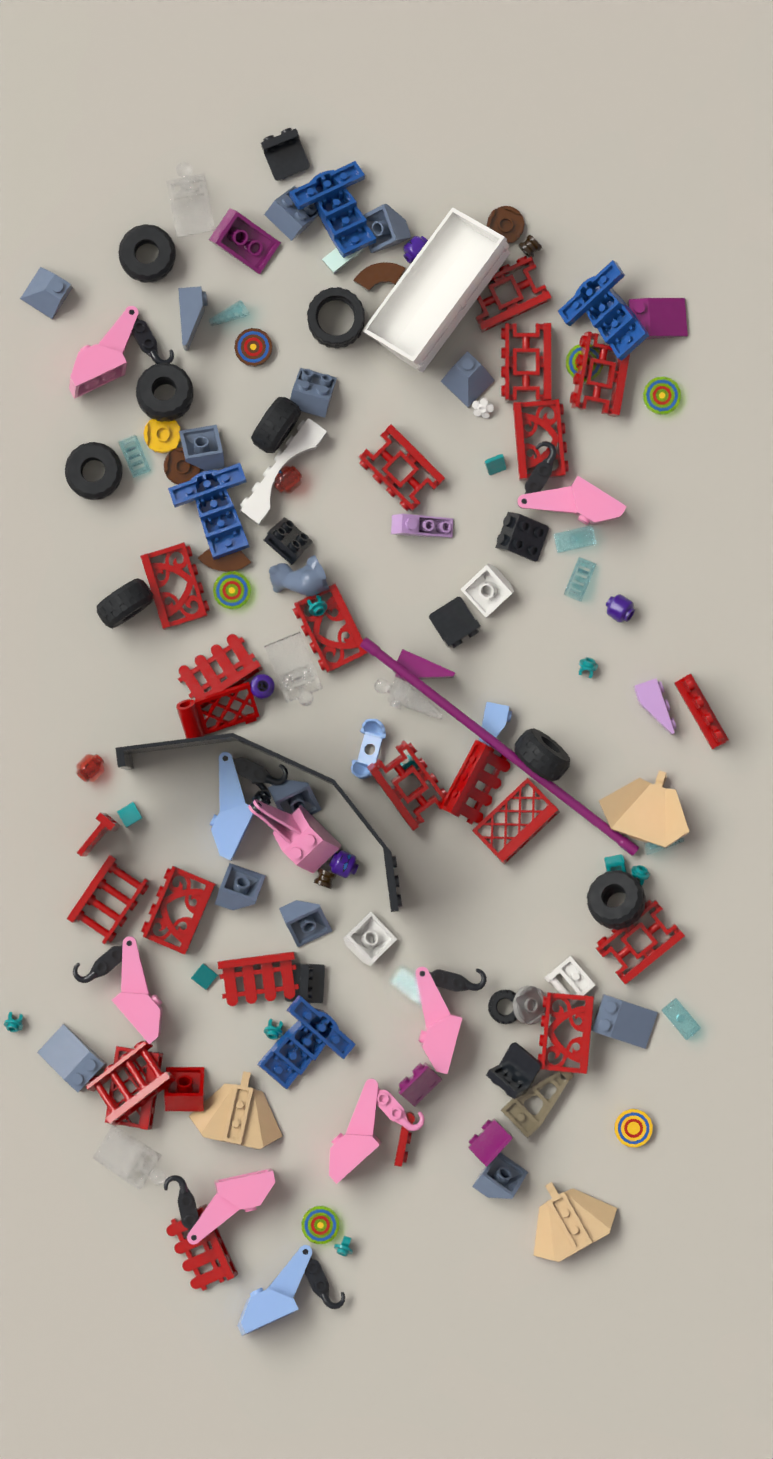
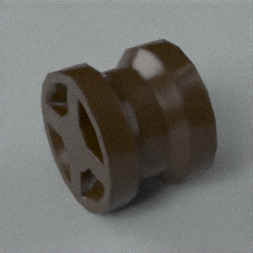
[518,235,542,258]
[314,868,337,889]

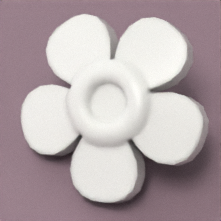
[472,398,494,418]

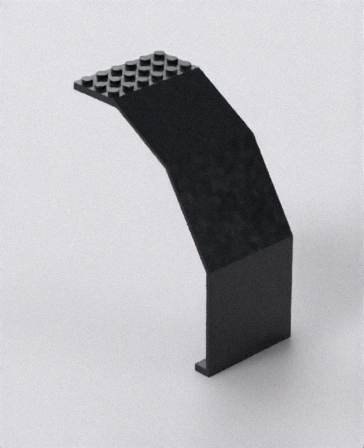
[115,733,402,912]

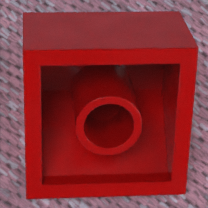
[164,1067,205,1111]

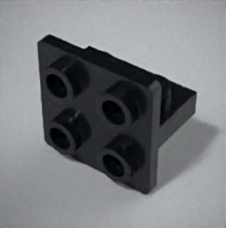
[263,517,313,565]
[285,963,325,1003]

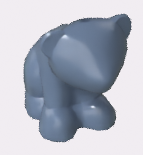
[269,555,329,596]

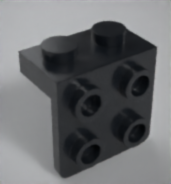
[261,128,310,181]
[495,512,549,562]
[429,597,481,648]
[486,1042,542,1099]

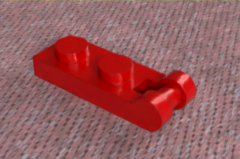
[394,1112,415,1167]

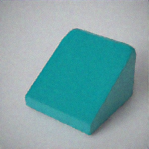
[484,454,507,475]
[117,802,143,828]
[604,854,626,872]
[191,963,218,990]

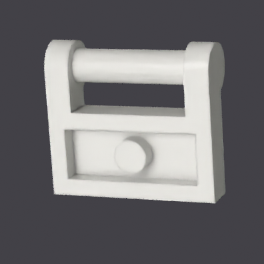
[544,956,595,1006]

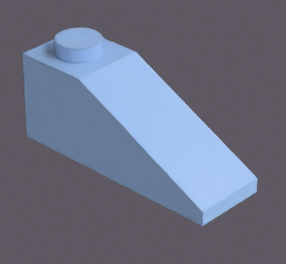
[479,702,512,746]

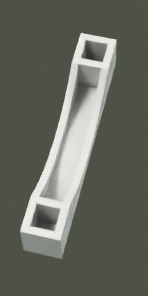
[240,418,327,526]

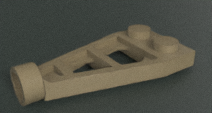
[501,1065,575,1138]

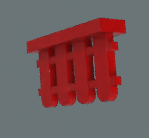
[178,634,263,709]
[674,674,729,749]
[440,740,510,825]
[77,812,121,857]
[217,952,299,1006]
[166,1204,238,1291]

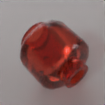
[274,465,302,494]
[76,754,104,782]

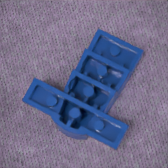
[289,161,376,258]
[558,260,650,361]
[168,463,250,560]
[257,995,356,1089]

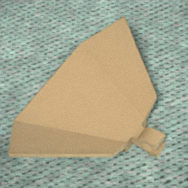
[599,770,689,848]
[189,1071,283,1150]
[533,1182,617,1262]

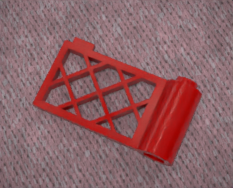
[176,682,260,739]

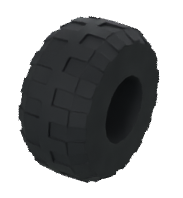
[118,224,176,283]
[136,363,193,422]
[251,397,301,453]
[65,442,123,500]
[96,578,153,629]
[514,728,570,782]
[587,870,646,930]

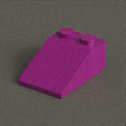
[209,208,281,274]
[628,298,688,340]
[393,649,455,681]
[468,1119,513,1167]

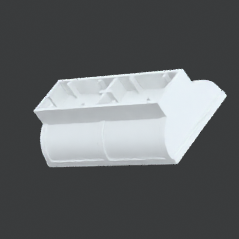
[362,207,510,373]

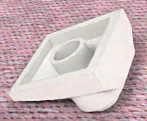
[461,564,514,617]
[343,912,397,966]

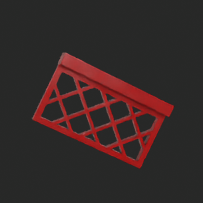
[472,778,560,865]
[105,1046,163,1130]

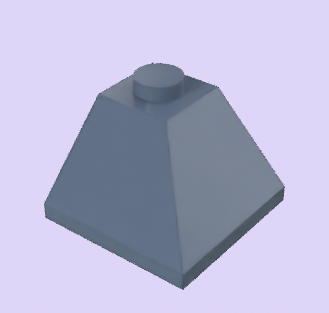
[364,204,412,253]
[20,267,73,319]
[441,351,495,408]
[179,425,225,471]
[268,780,322,815]
[215,863,266,910]
[279,900,332,947]
[472,1152,528,1199]

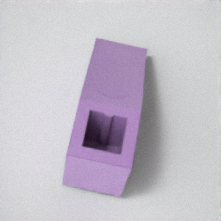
[391,514,453,538]
[633,678,676,734]

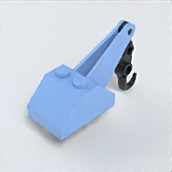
[210,752,288,861]
[237,1245,345,1336]

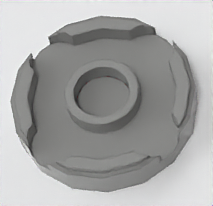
[513,986,545,1024]

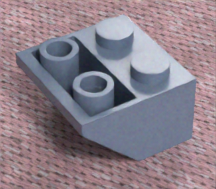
[264,186,319,241]
[290,368,337,418]

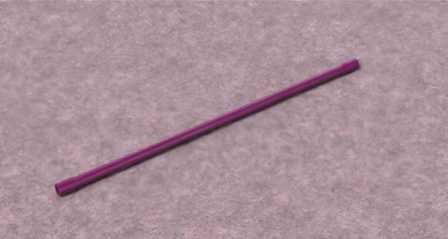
[360,637,639,856]

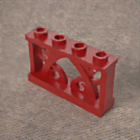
[513,399,569,481]
[140,542,210,630]
[292,584,369,673]
[141,866,216,955]
[538,992,594,1074]

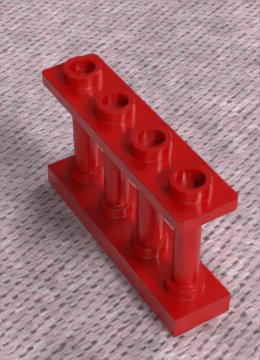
[66,855,149,944]
[86,1041,176,1126]

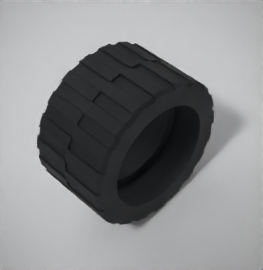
[307,287,365,349]

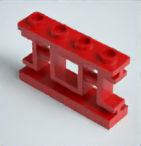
[475,256,552,333]
[501,323,551,401]
[570,331,630,417]
[358,424,445,512]
[367,740,447,831]
[595,900,685,985]

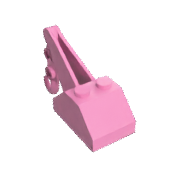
[329,1078,425,1184]

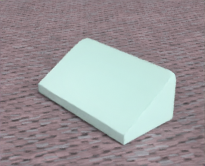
[322,248,364,274]

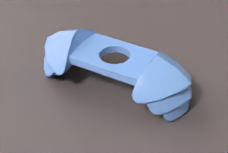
[351,719,386,779]

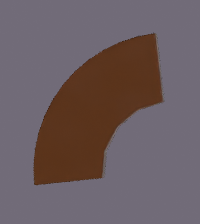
[353,262,406,291]
[198,548,251,572]

